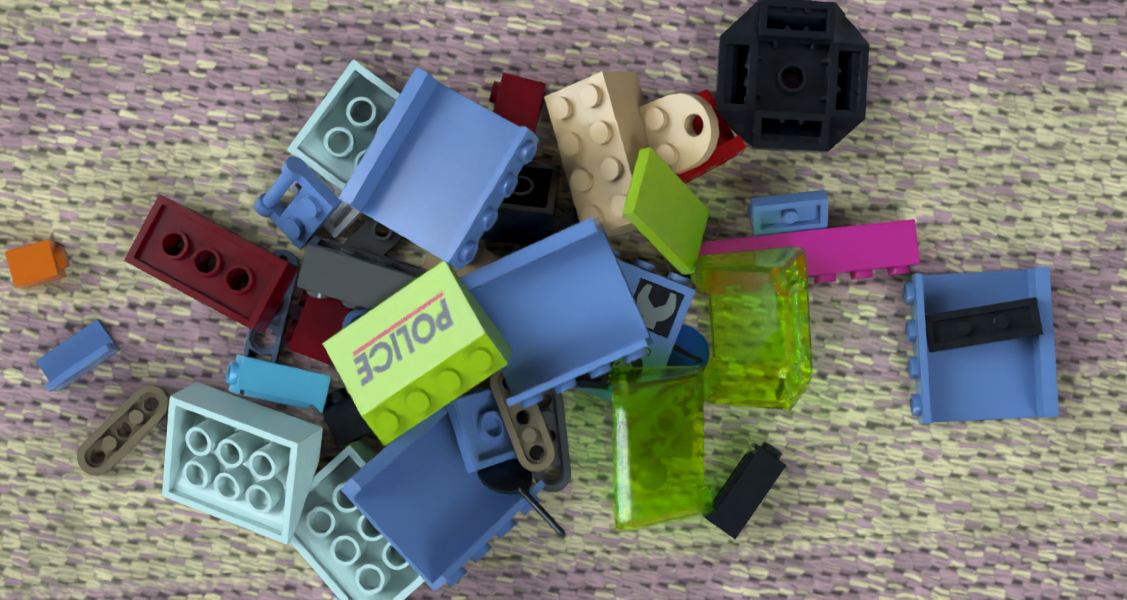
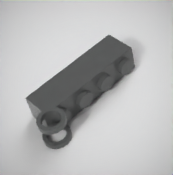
[296,235,428,310]

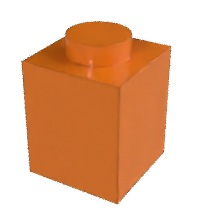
[5,239,69,289]

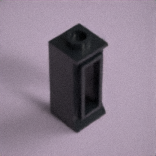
[702,441,787,539]

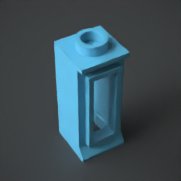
[226,354,331,413]

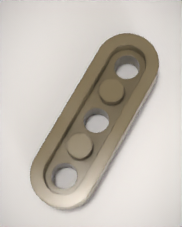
[490,369,556,472]
[77,385,170,475]

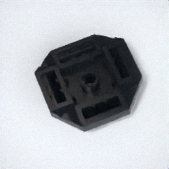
[715,0,869,154]

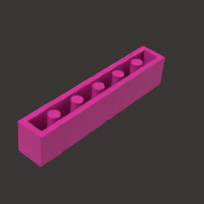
[693,219,920,296]

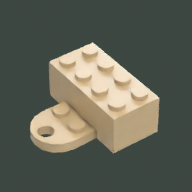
[544,71,719,237]

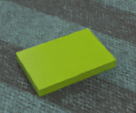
[622,148,709,275]

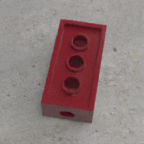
[124,194,300,333]

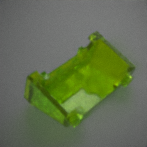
[691,246,813,411]
[610,366,711,532]

